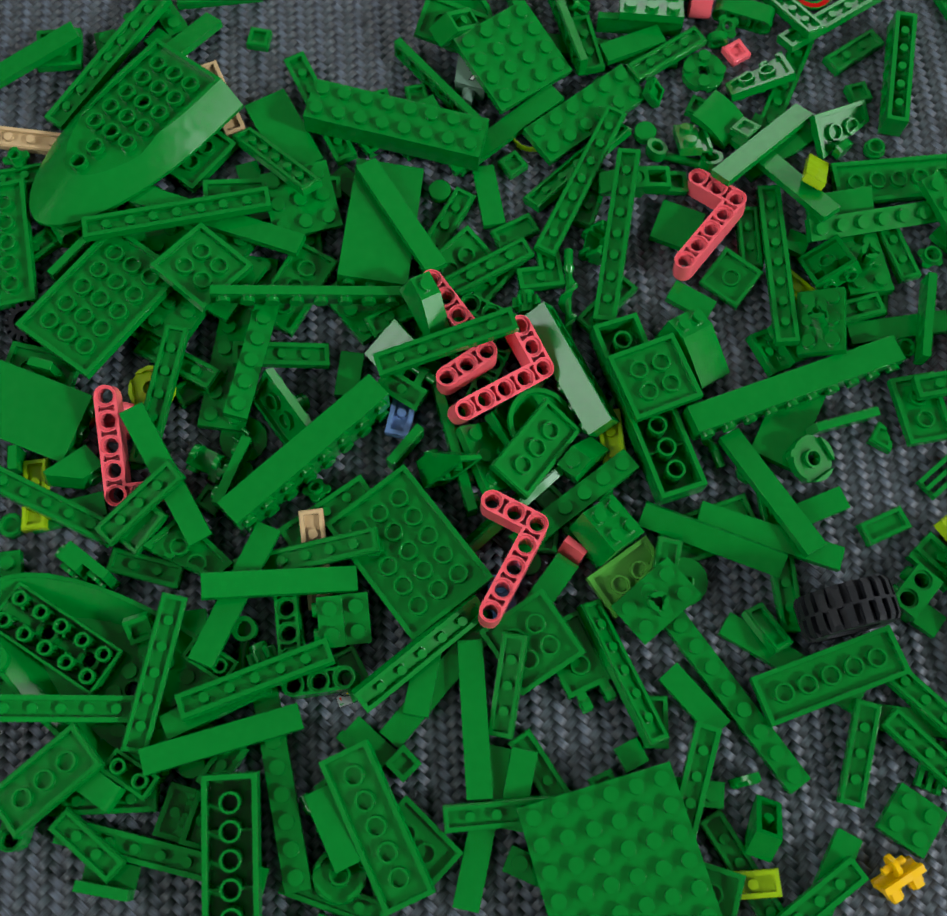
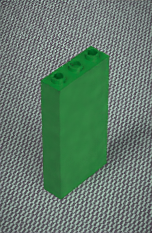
[337,158,424,286]
[0,360,95,462]

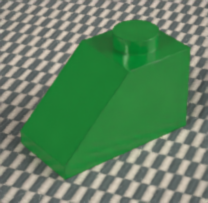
[429,7,480,47]
[557,436,610,485]
[43,444,102,489]
[745,794,783,863]

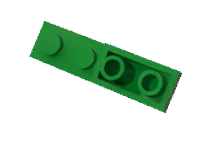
[597,166,688,198]

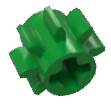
[565,0,590,17]
[512,289,541,315]
[246,641,278,666]

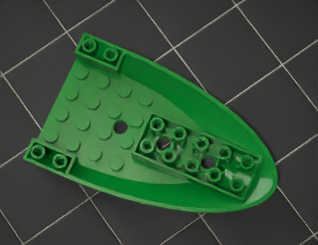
[29,38,244,227]
[0,572,239,801]

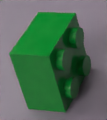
[568,494,645,567]

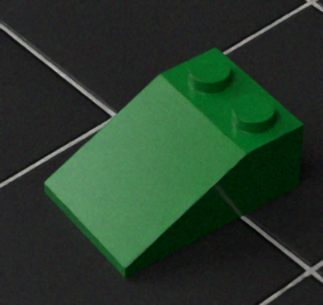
[655,307,730,390]

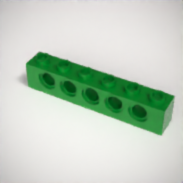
[878,10,918,137]

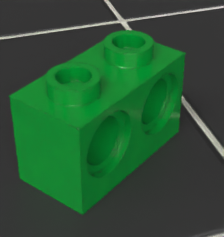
[892,563,944,623]

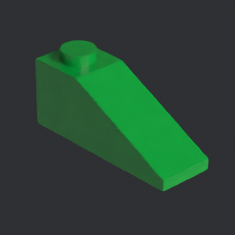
[399,271,450,336]
[416,449,482,489]

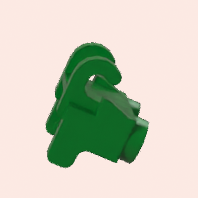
[578,220,607,266]
[186,444,231,484]

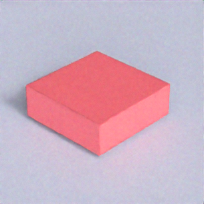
[721,38,751,67]
[557,535,587,565]

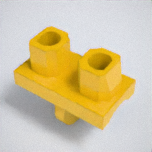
[870,853,927,904]

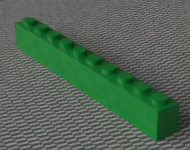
[680,335,906,441]

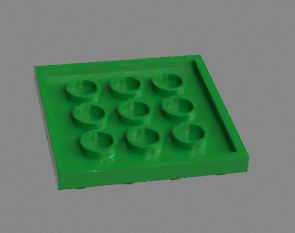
[452,0,572,115]

